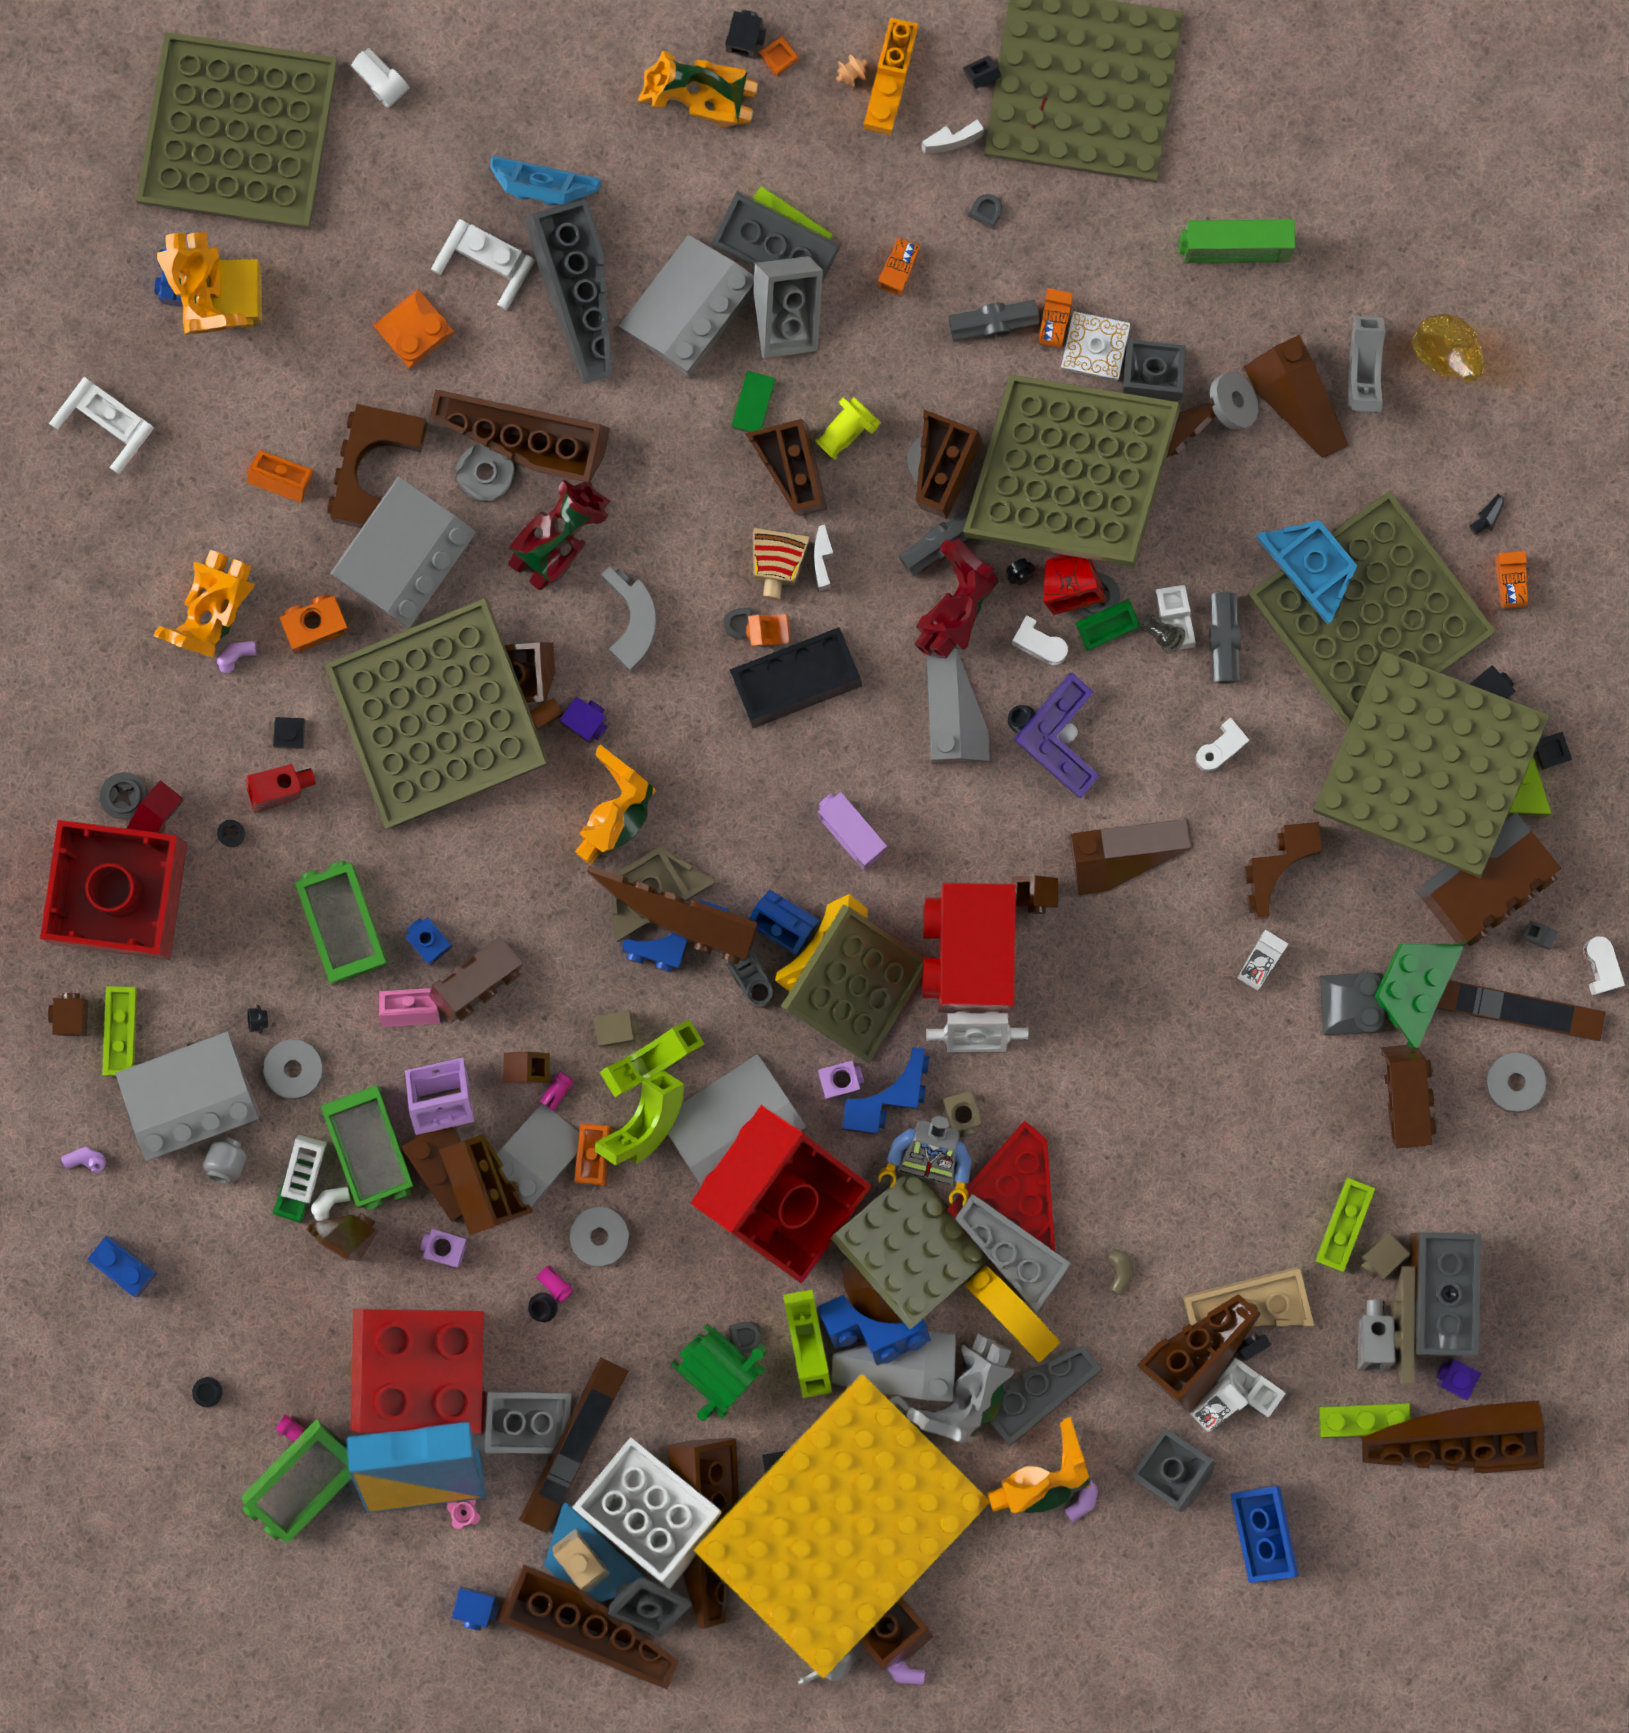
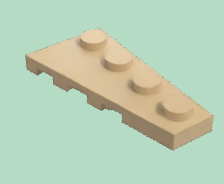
[1183,1267,1314,1326]

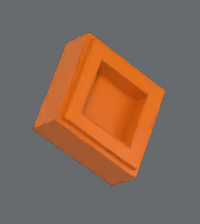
[759,35,799,77]

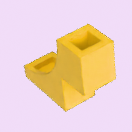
[775,894,868,992]

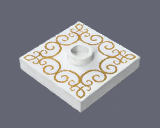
[1061,311,1131,382]

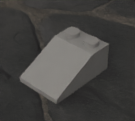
[753,256,823,358]
[497,1103,579,1209]
[473,1389,571,1454]

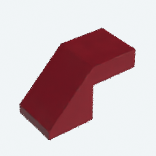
[126,780,184,833]

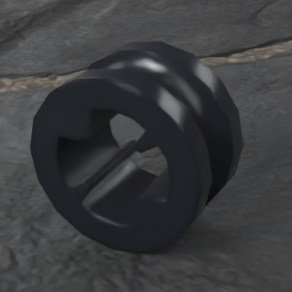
[217,820,245,847]

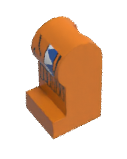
[877,237,921,297]
[1038,288,1073,349]
[1495,551,1528,609]

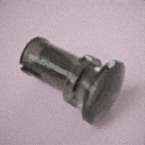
[1140,614,1186,654]

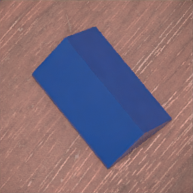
[1230,1484,1299,1583]

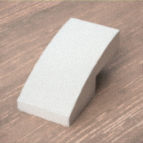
[922,120,984,154]
[814,525,833,592]
[1156,585,1196,652]
[1216,1356,1286,1418]

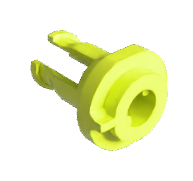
[815,397,881,460]

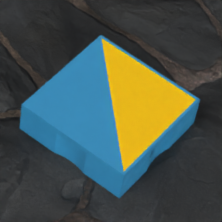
[347,1422,486,1513]

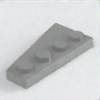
[955,1194,1071,1313]

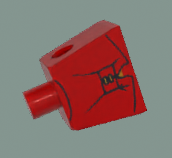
[1043,554,1106,615]
[245,764,316,813]

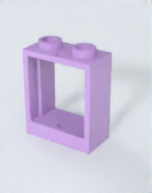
[818,792,887,871]
[405,1057,475,1135]

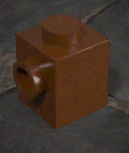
[1012,875,1058,914]
[48,993,88,1036]
[503,1052,550,1084]

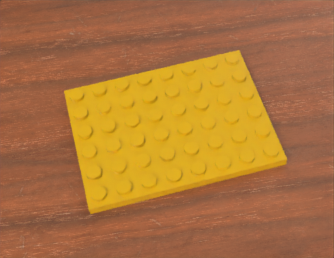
[692,1374,990,1679]

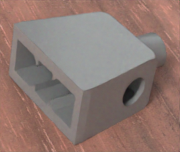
[1358,1300,1395,1372]

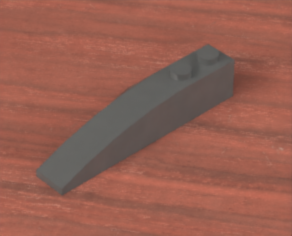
[524,199,612,384]

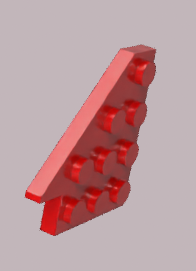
[946,1120,1055,1252]

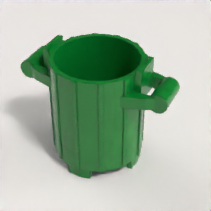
[671,1323,767,1421]

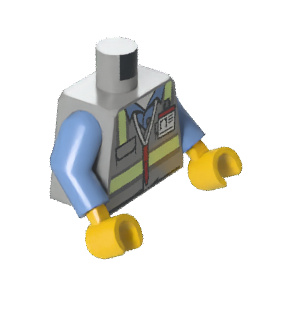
[878,1116,971,1206]

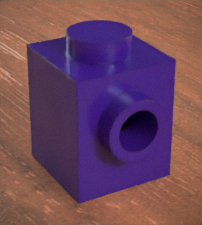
[560,696,608,744]
[1436,1359,1481,1400]

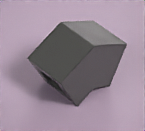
[1523,921,1558,950]

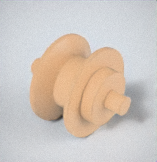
[836,55,868,87]

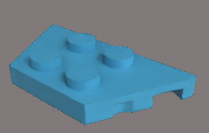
[490,155,602,206]
[1255,520,1357,625]
[544,1501,648,1603]

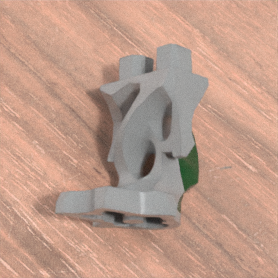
[905,1333,1014,1443]

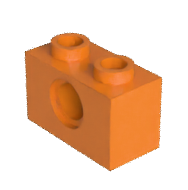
[279,594,350,654]

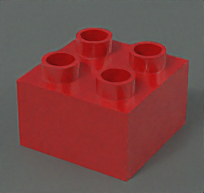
[40,820,188,960]
[922,883,1016,1014]
[690,1105,872,1284]
[350,1309,484,1433]

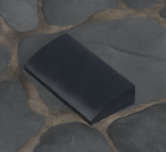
[730,627,862,729]

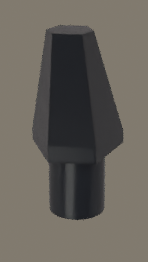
[1469,493,1504,535]

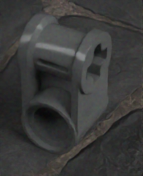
[726,949,774,1008]

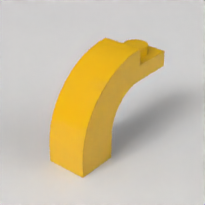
[964,1264,1061,1363]

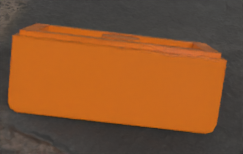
[247,450,314,503]
[574,1123,613,1186]

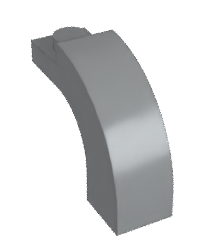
[1348,316,1385,414]
[601,566,657,673]

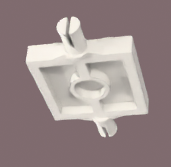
[926,1011,1028,1052]

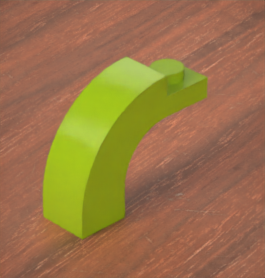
[599,1019,705,1098]
[595,1070,685,1166]
[783,1289,832,1398]

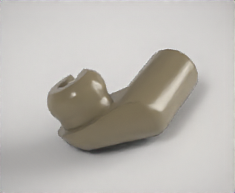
[1108,1249,1134,1296]

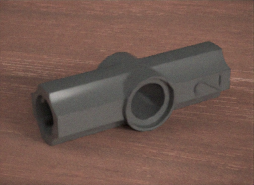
[948,300,1040,342]
[899,507,970,577]
[1209,592,1241,684]

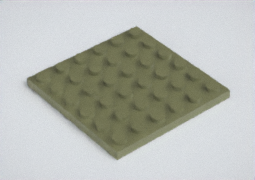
[984,0,1183,183]
[136,32,338,229]
[963,374,1181,567]
[1247,491,1496,730]
[325,598,549,829]
[1313,651,1550,879]

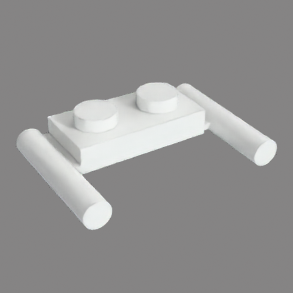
[430,219,535,311]
[49,377,154,475]

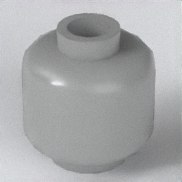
[203,1138,247,1185]

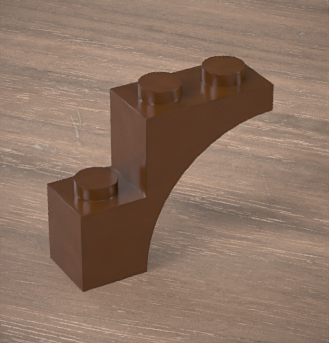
[1244,822,1322,920]

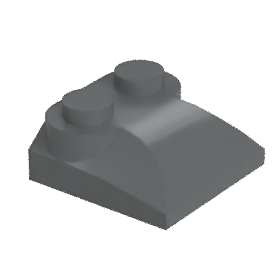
[1122,339,1186,402]
[1320,972,1385,1035]
[1131,1428,1216,1513]
[608,1577,691,1637]

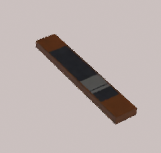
[1436,980,1606,1041]
[519,1357,629,1533]

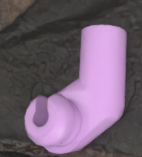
[217,641,257,673]
[61,1146,106,1173]
[1064,1479,1098,1523]
[886,1660,925,1685]

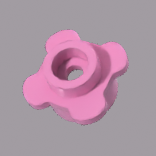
[447,1499,481,1529]

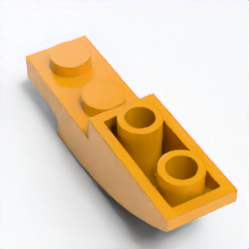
[863,17,919,135]

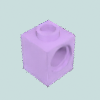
[818,1061,864,1100]
[420,1229,469,1268]

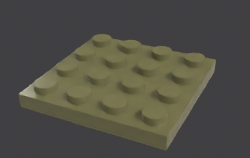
[781,904,924,1064]
[831,1173,989,1329]

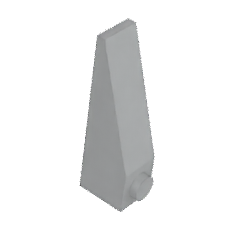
[926,649,990,764]
[831,1331,956,1402]

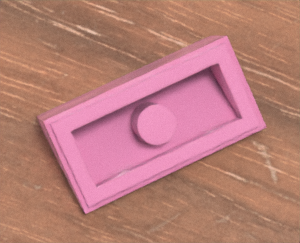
[379,988,441,1027]

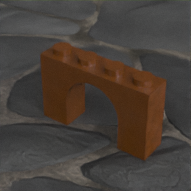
[327,404,428,528]

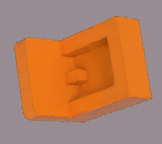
[746,614,791,646]

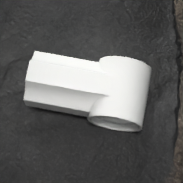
[351,48,410,108]

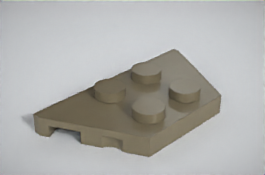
[611,846,715,942]
[1389,1266,1415,1384]

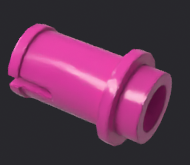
[539,1071,574,1111]
[536,1265,574,1303]
[275,1414,306,1442]

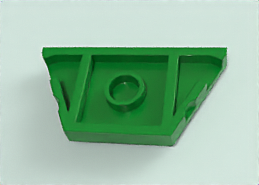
[1374,943,1464,1049]

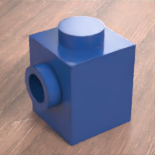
[405,917,453,966]
[452,1587,500,1631]

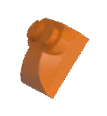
[373,289,455,370]

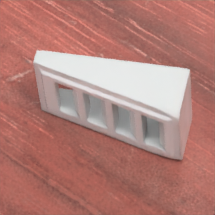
[281,1135,327,1204]

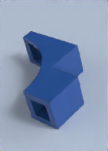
[622,900,729,973]
[842,1047,930,1134]
[817,1295,931,1366]

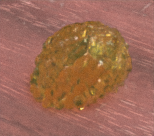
[1411,313,1486,383]

